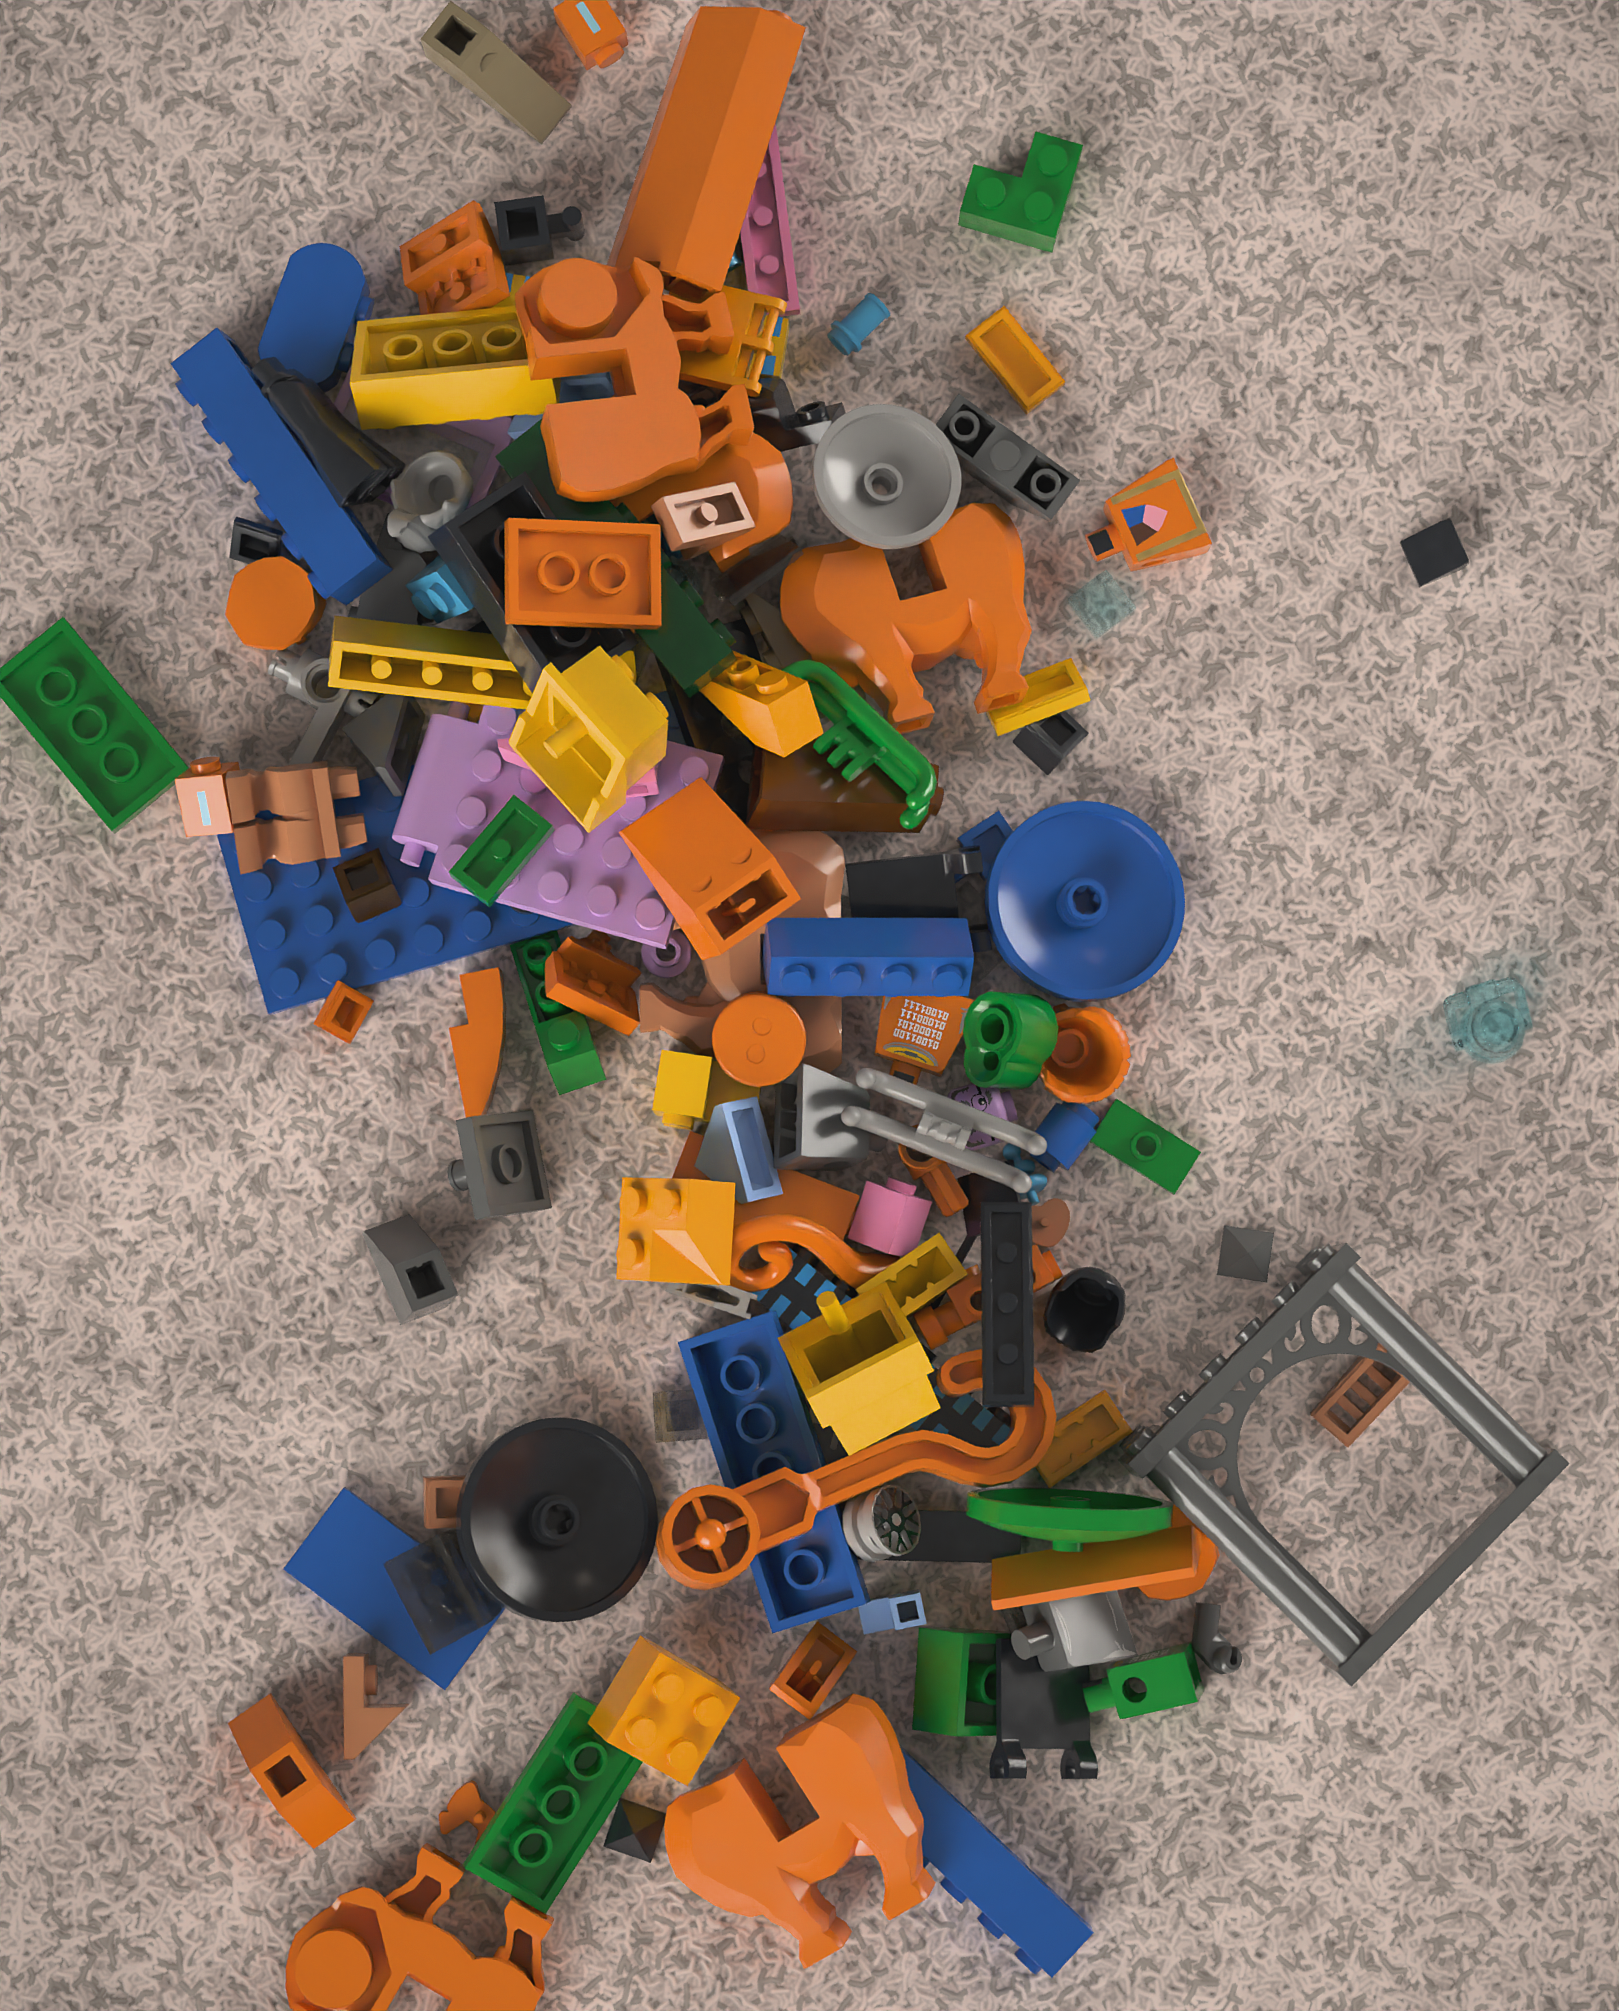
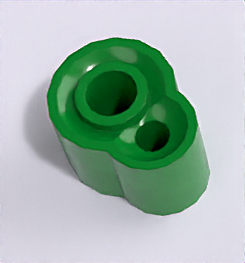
[963,991,1058,1090]

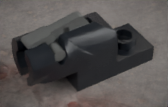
[688,375,846,452]

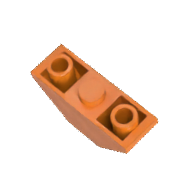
[228,1693,357,1849]

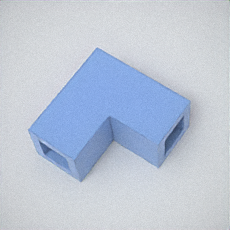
[858,1589,927,1635]

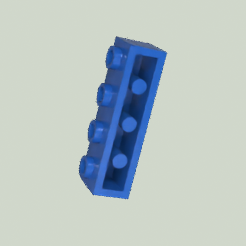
[762,918,974,997]

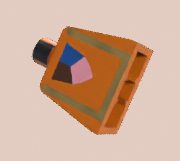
[1085,458,1212,572]

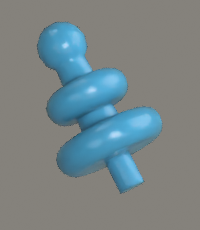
[1003,1143,1048,1206]

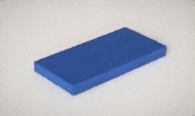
[283,1487,505,1690]

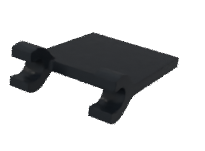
[845,845,992,952]
[989,1638,1098,1779]

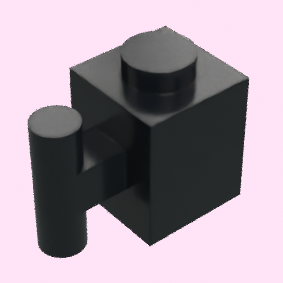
[494,195,585,266]

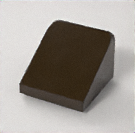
[332,848,402,923]

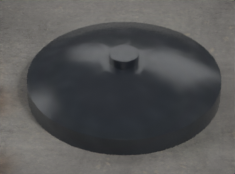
[456,1418,658,1622]

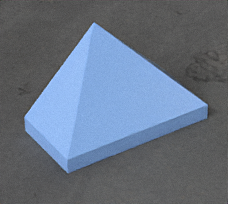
[694,1096,783,1204]

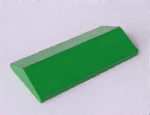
[462,1692,643,1914]

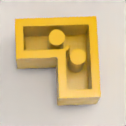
[652,1050,761,1130]

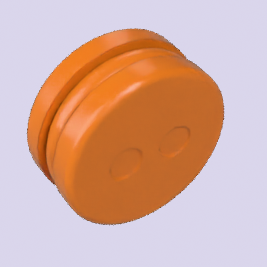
[712,991,806,1087]

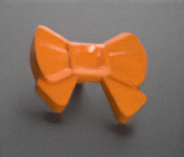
[439,1780,496,1846]

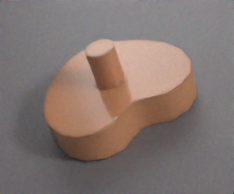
[1032,1198,1070,1247]

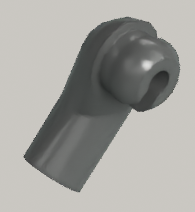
[1191,1602,1242,1674]

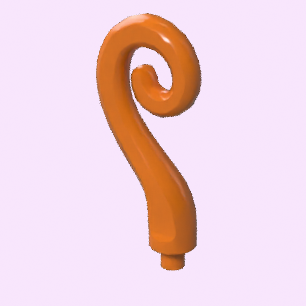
[730,1214,900,1292]

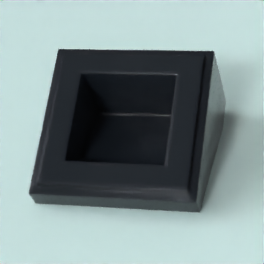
[1400,518,1469,588]
[1013,711,1089,775]

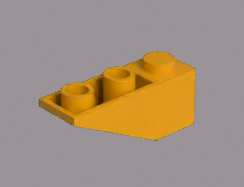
[699,650,823,757]

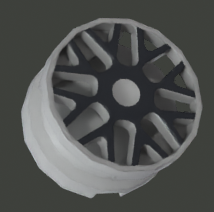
[842,1484,921,1562]

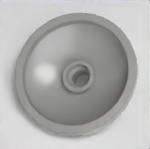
[812,404,961,549]

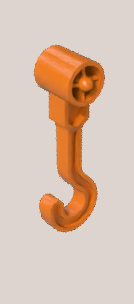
[656,1349,1057,1590]

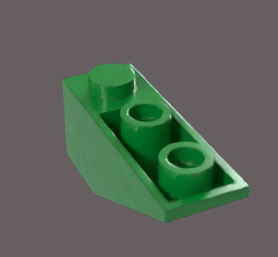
[509,930,607,1095]

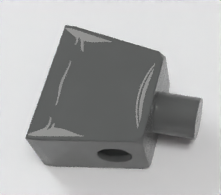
[1011,1590,1138,1672]

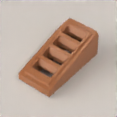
[1310,1343,1410,1448]

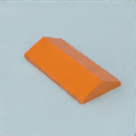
[991,1525,1203,1611]

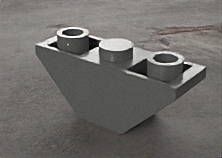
[936,393,1080,522]

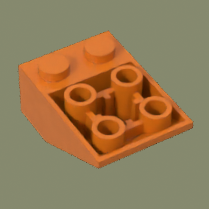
[619,777,801,960]

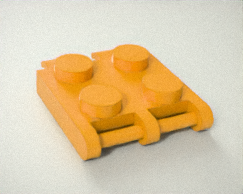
[668,285,787,397]

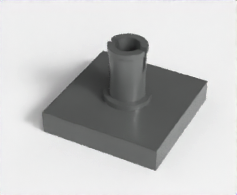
[447,1110,552,1220]

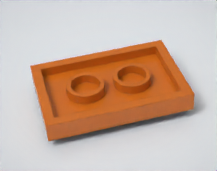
[504,518,662,630]

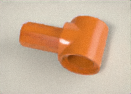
[898,1124,969,1217]

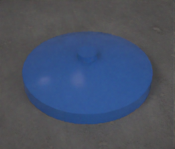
[984,801,1185,1002]

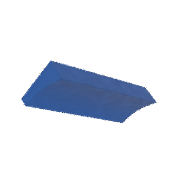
[678,1310,871,1634]

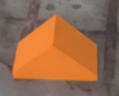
[769,1621,857,1720]

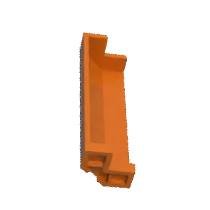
[607,6,806,304]

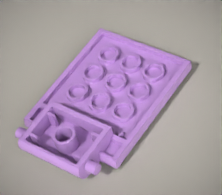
[392,701,725,950]

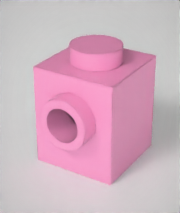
[848,1177,932,1257]

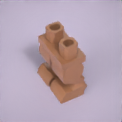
[225,760,367,875]

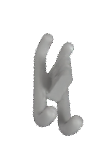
[841,1068,1047,1193]

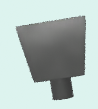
[773,1064,888,1171]

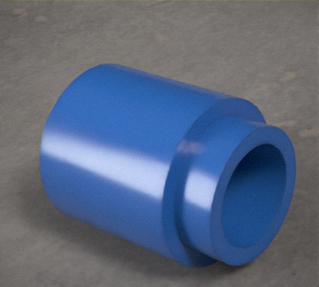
[1030,1101,1100,1173]

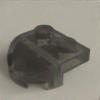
[383,1529,503,1655]

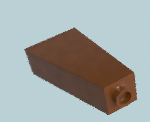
[746,735,944,833]

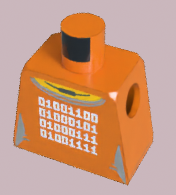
[874,996,975,1085]

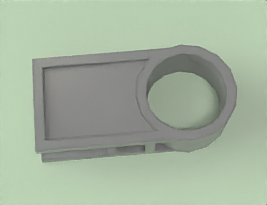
[665,1283,758,1319]

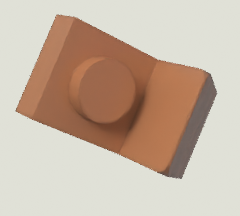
[651,482,756,559]
[343,1653,409,1760]

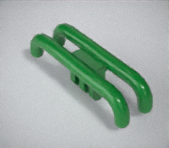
[781,660,937,829]

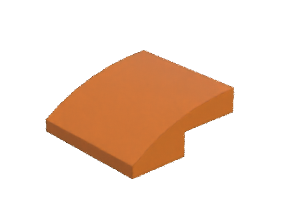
[399,200,510,315]

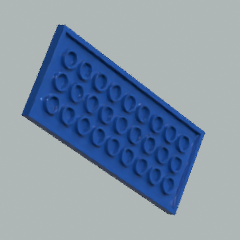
[217,690,686,1015]

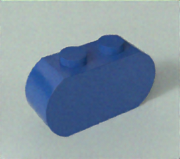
[258,243,374,393]

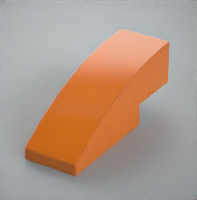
[449,967,506,1118]

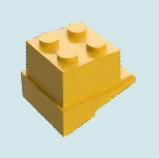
[509,646,669,833]
[777,1282,940,1456]

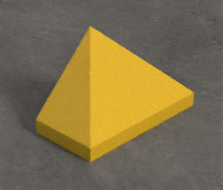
[855,1232,968,1318]

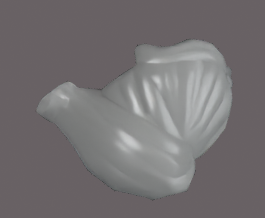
[387,450,474,553]

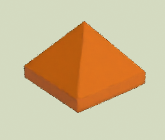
[313,980,374,1044]

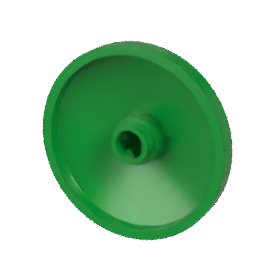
[966,1487,1173,1552]

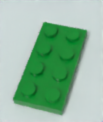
[0,617,189,834]

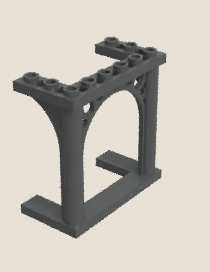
[1118,1243,1570,1687]

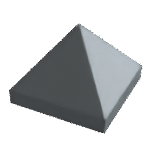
[1217,1225,1274,1283]

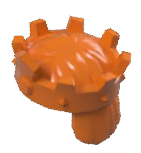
[1038,1003,1131,1104]

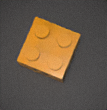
[587,1635,740,1786]

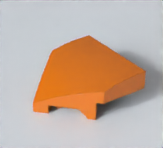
[545,930,642,1036]

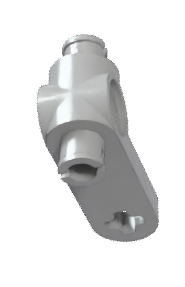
[268,648,380,765]

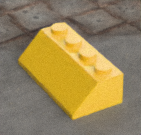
[350,306,561,430]

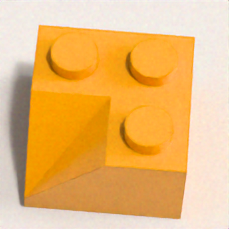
[616,1177,736,1286]

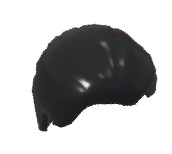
[1043,1267,1126,1353]

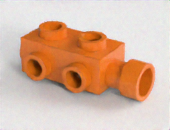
[913,1244,1063,1350]

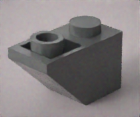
[362,1214,458,1325]

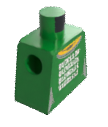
[1082,1641,1205,1719]

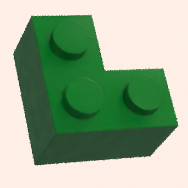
[958,131,1083,253]

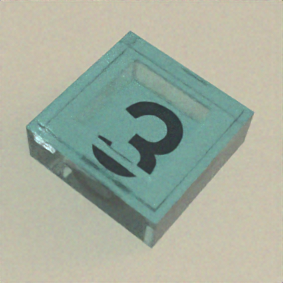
[1066,569,1136,640]

